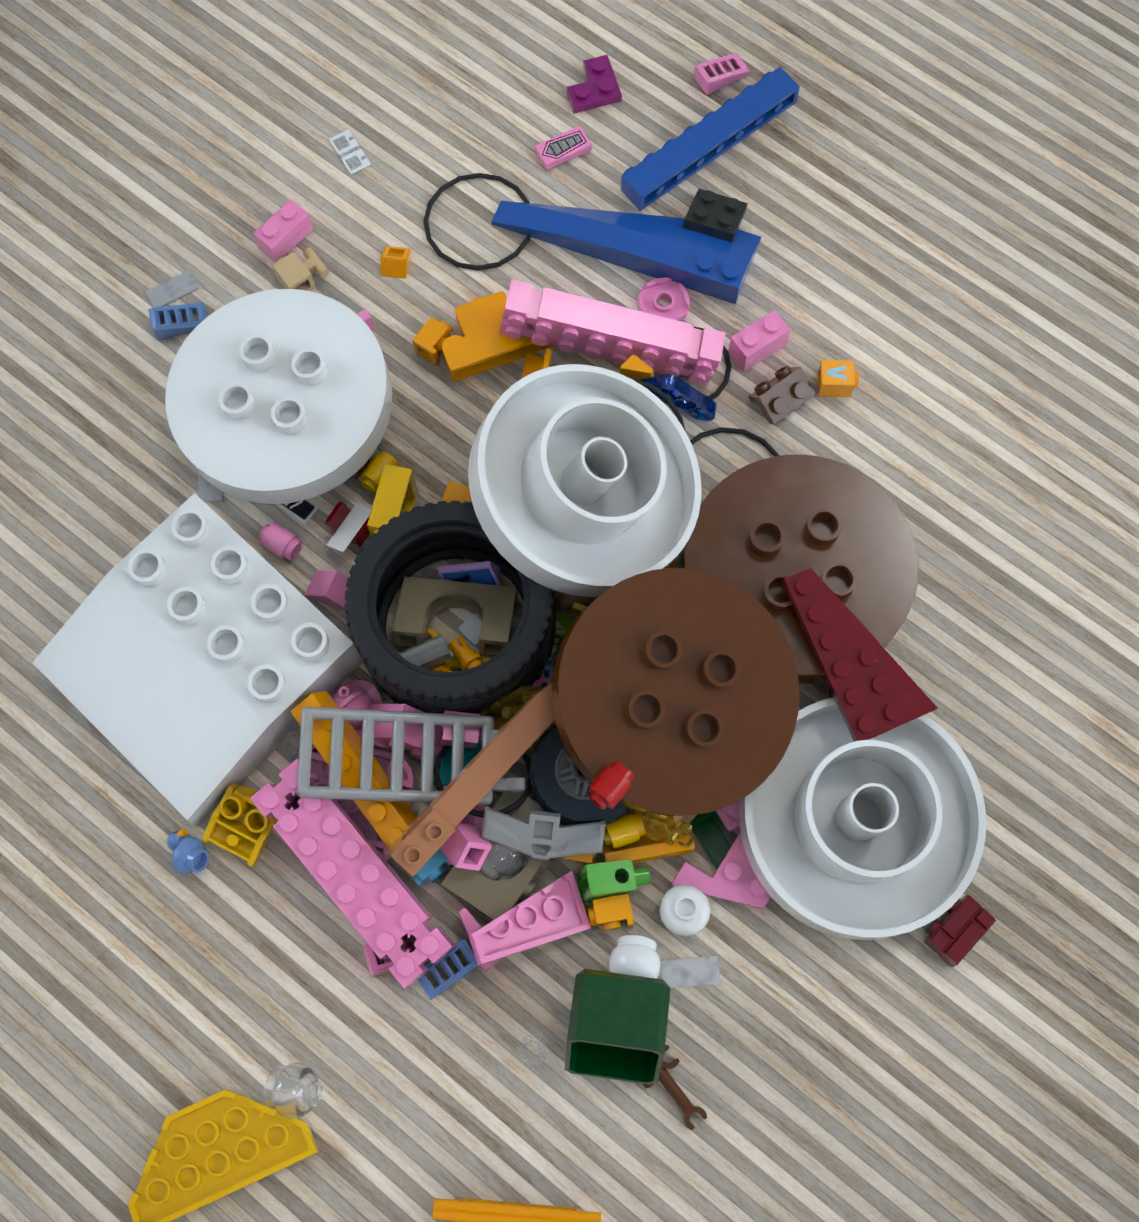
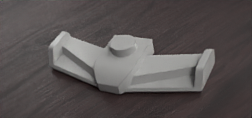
[481,806,606,861]

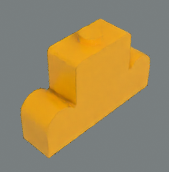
[442,291,552,383]

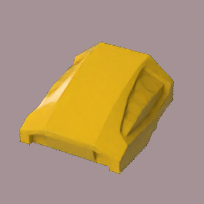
[202,784,277,867]

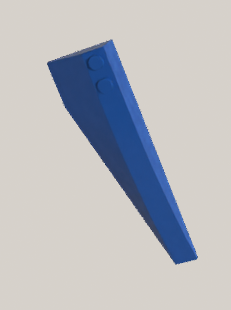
[492,201,761,304]

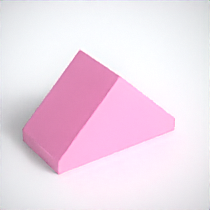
[305,570,348,611]

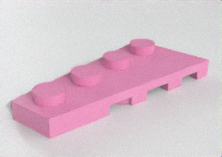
[469,871,591,966]

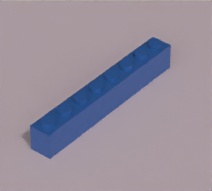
[621,67,800,211]

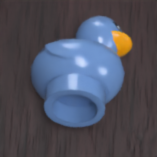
[167,829,209,874]

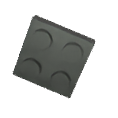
[683,188,748,242]

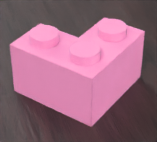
[361,704,443,760]

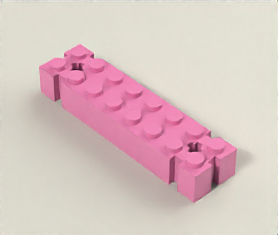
[499,279,726,385]
[250,759,456,989]

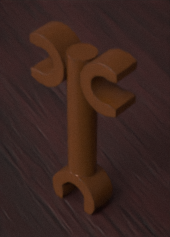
[643,1045,707,1130]

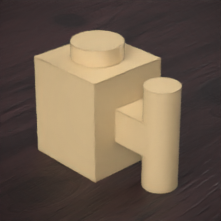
[272,247,329,291]

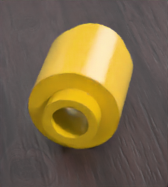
[360,451,399,493]
[603,812,646,850]

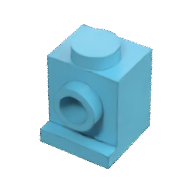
[409,848,453,886]

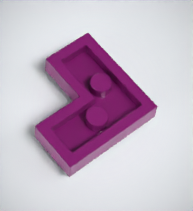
[567,55,622,113]

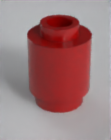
[588,761,634,810]

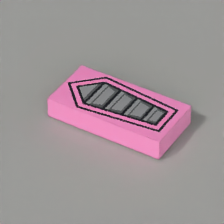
[535,126,592,170]

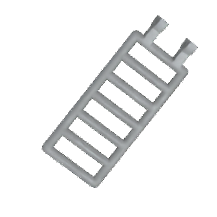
[297,707,525,805]

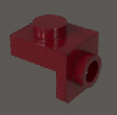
[325,501,370,547]

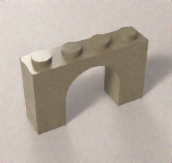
[392,576,517,657]
[441,792,566,921]

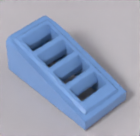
[148,303,208,340]
[418,938,481,1000]

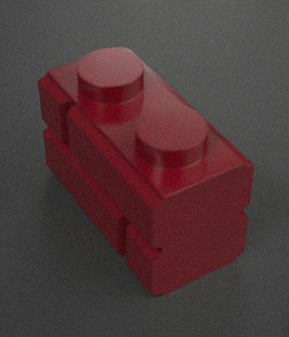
[924,895,996,967]

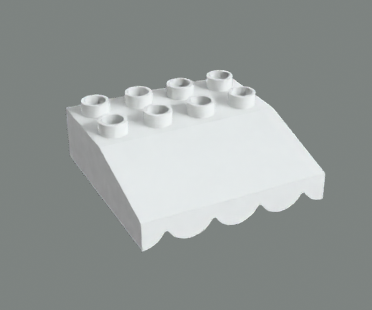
[32,493,363,826]

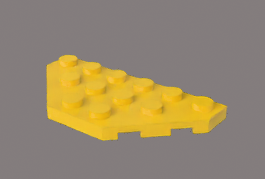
[128,1089,319,1222]

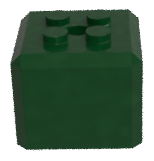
[564,969,671,1085]

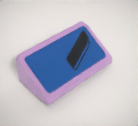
[437,561,501,585]

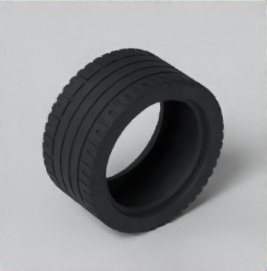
[344,500,556,716]

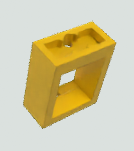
[367,464,418,535]

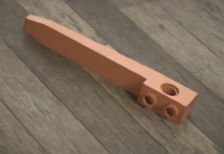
[386,682,555,877]

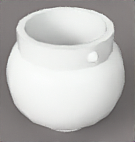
[659,884,711,936]
[609,935,660,979]

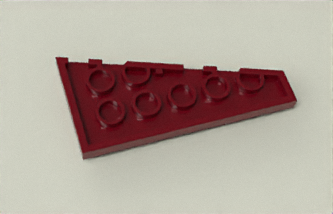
[781,567,939,742]

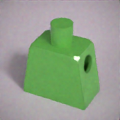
[577,860,650,903]

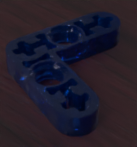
[640,374,717,421]

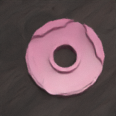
[637,277,690,321]

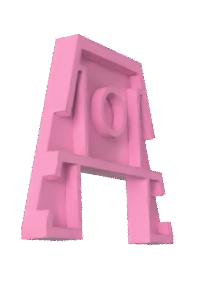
[671,801,770,909]

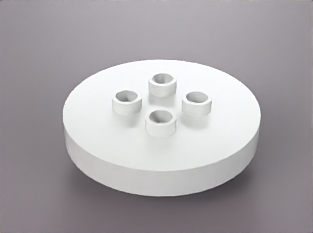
[165,289,392,504]
[468,364,701,597]
[739,697,986,940]

